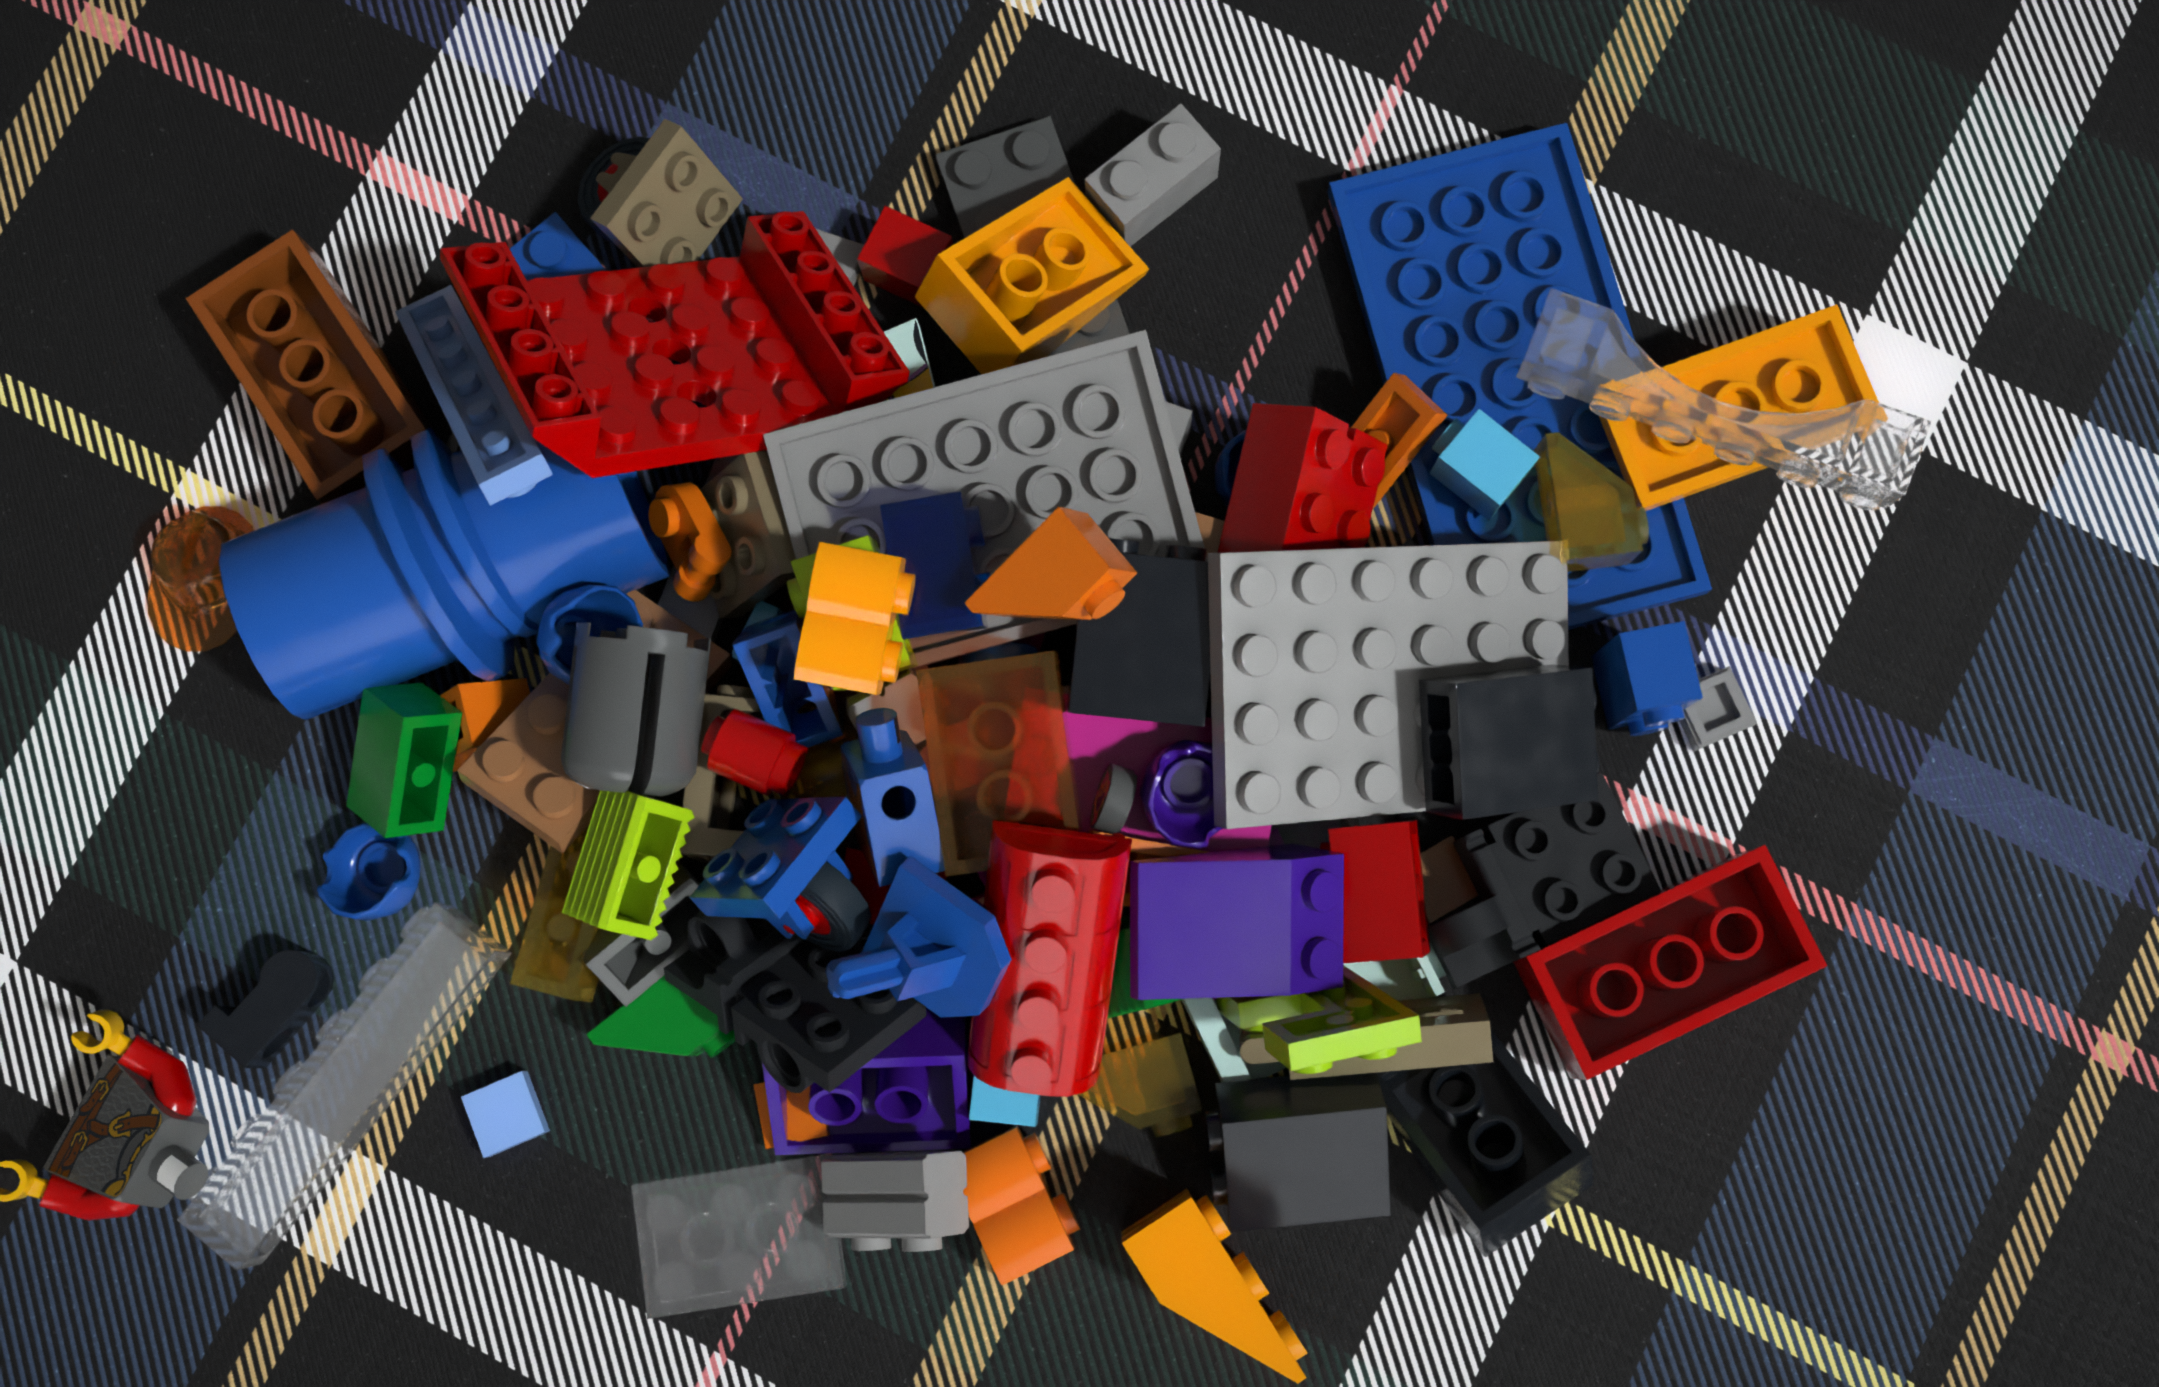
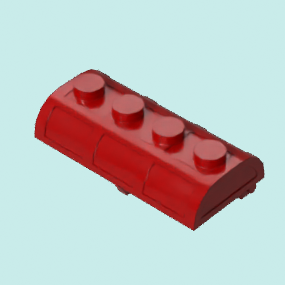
[967,820,1132,1097]

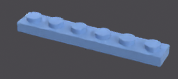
[395,285,553,506]

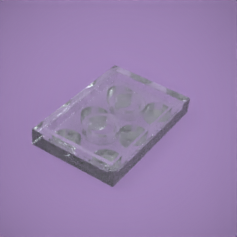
[631,1154,847,1319]

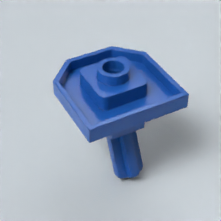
[825,856,1012,1018]

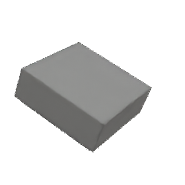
[1679,666,1757,752]

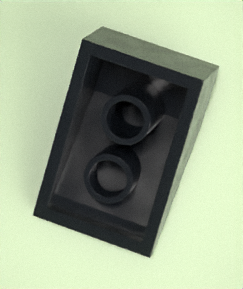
[1377,1030,1594,1257]

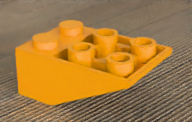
[1121,1189,1308,1384]

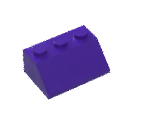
[762,1007,971,1155]

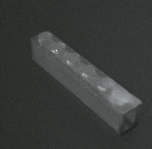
[177,902,512,1270]

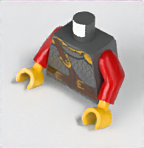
[0,1010,209,1221]

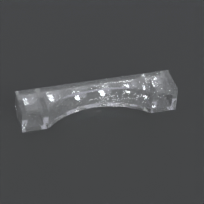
[1516,288,1932,510]

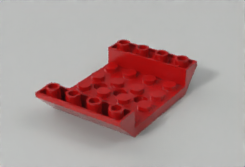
[440,211,910,478]

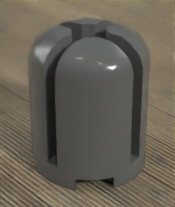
[561,622,711,796]

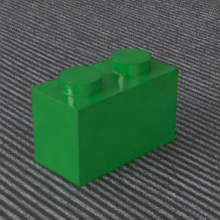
[346,683,462,838]

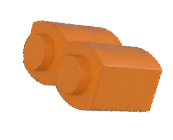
[962,1125,1080,1286]

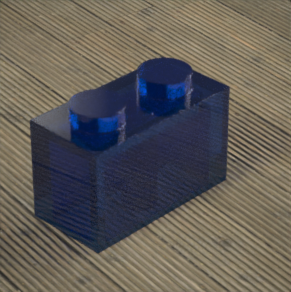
[880,491,991,641]

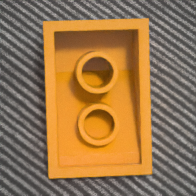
[915,177,1149,374]

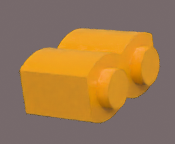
[794,542,916,695]

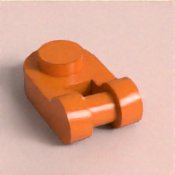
[648,482,732,602]

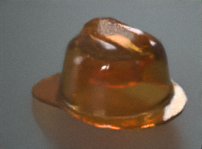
[148,506,254,652]

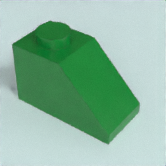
[586,975,735,1058]

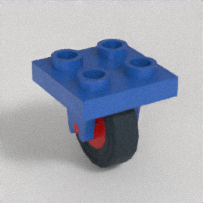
[689,797,872,952]

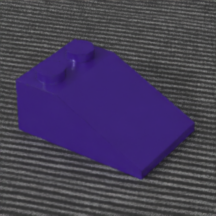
[1130,843,1344,1000]

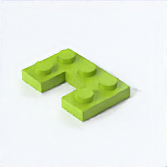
[1216,965,1422,1074]

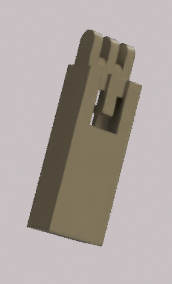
[1239,993,1493,1080]

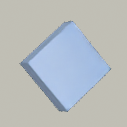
[461,1071,550,1158]

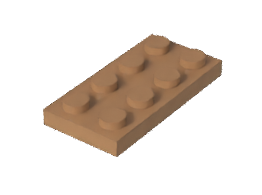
[457,590,732,854]

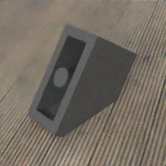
[583,860,701,1007]

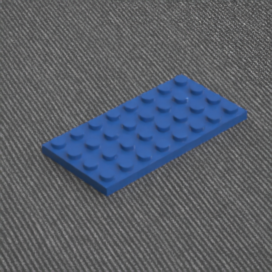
[1327,123,1712,630]

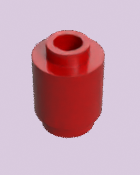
[701,709,808,796]

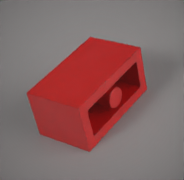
[1320,820,1430,963]

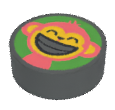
[1090,763,1137,834]

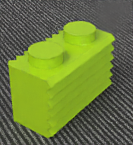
[562,790,695,940]

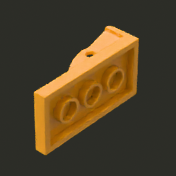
[1592,304,1887,514]

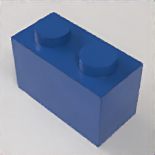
[1591,621,1703,736]

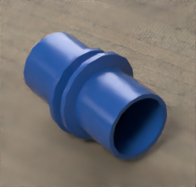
[219,427,671,720]

